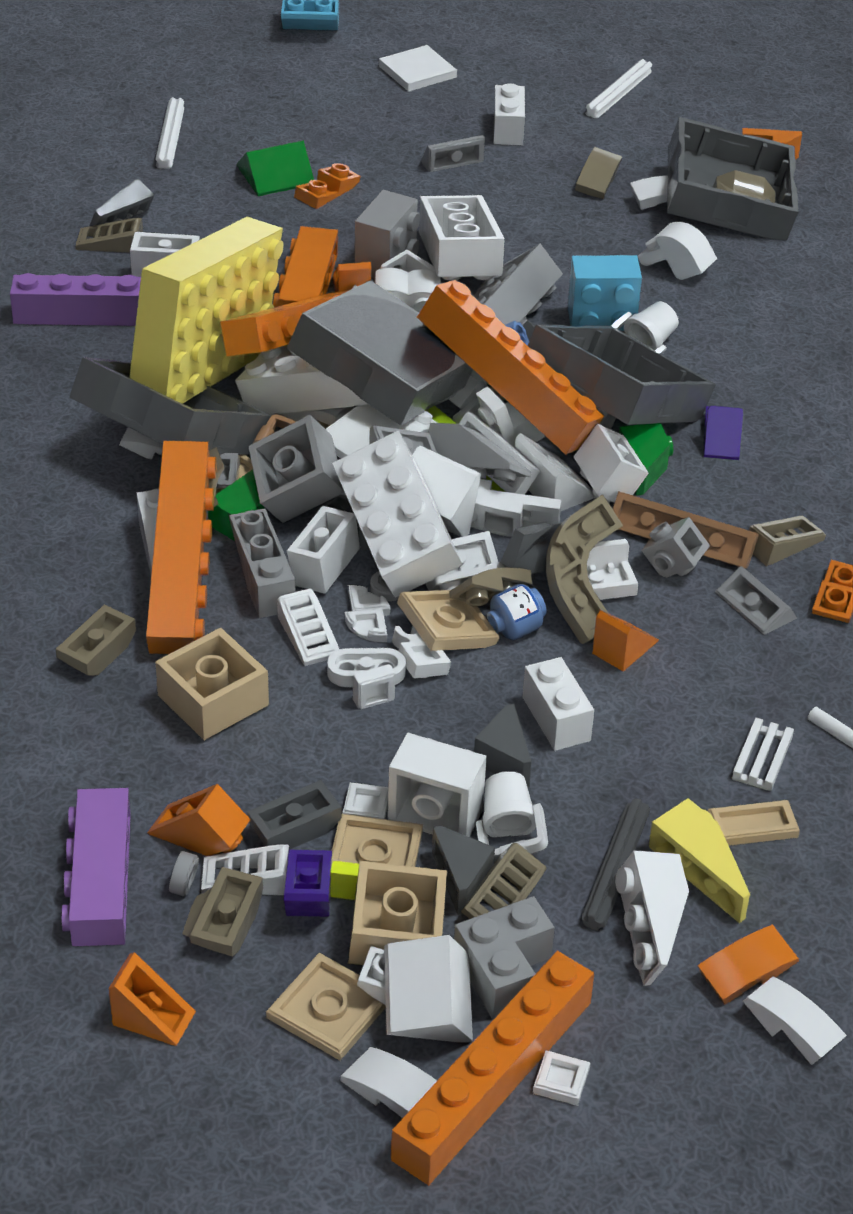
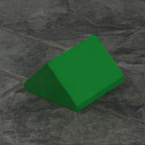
[237,140,314,196]

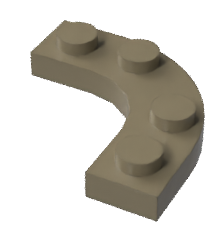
[546,494,623,644]

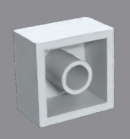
[388,733,486,837]

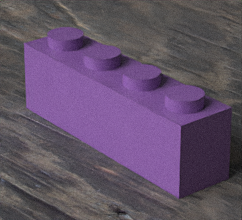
[10,273,141,326]
[62,788,131,946]

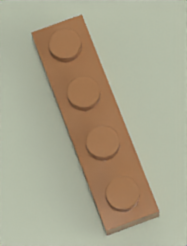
[613,491,759,569]

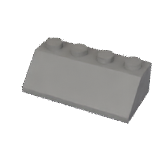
[472,243,563,326]

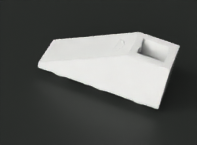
[615,851,689,986]

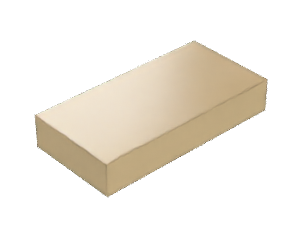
[708,800,800,846]

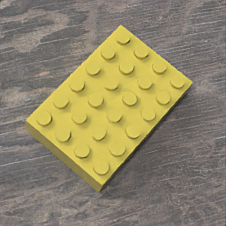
[129,217,284,404]

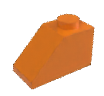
[147,784,251,856]

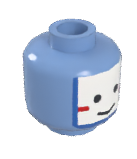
[487,584,547,640]

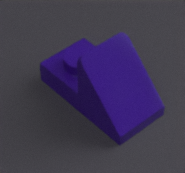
[704,406,743,460]
[284,850,332,917]

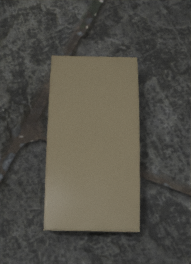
[575,147,622,199]
[449,567,532,606]

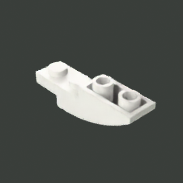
[471,479,562,537]

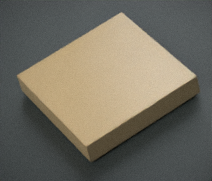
[397,590,499,651]
[332,814,423,867]
[266,953,386,1061]

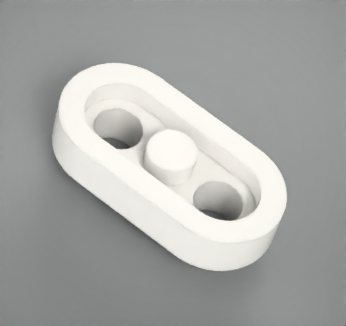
[327,648,406,687]

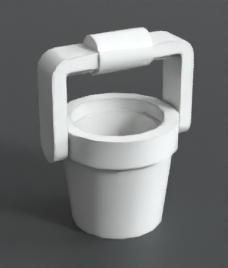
[611,301,679,355]
[476,772,548,863]

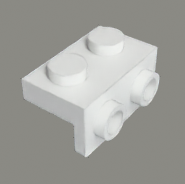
[426,531,506,591]
[587,539,638,600]

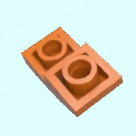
[294,163,361,209]
[812,560,853,623]
[697,924,799,1005]

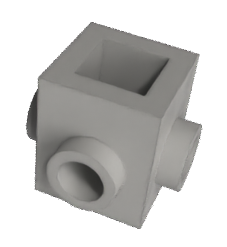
[641,517,710,578]

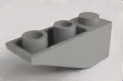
[429,423,531,482]
[229,509,295,618]

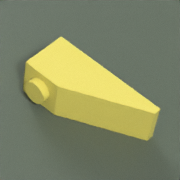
[649,798,750,923]

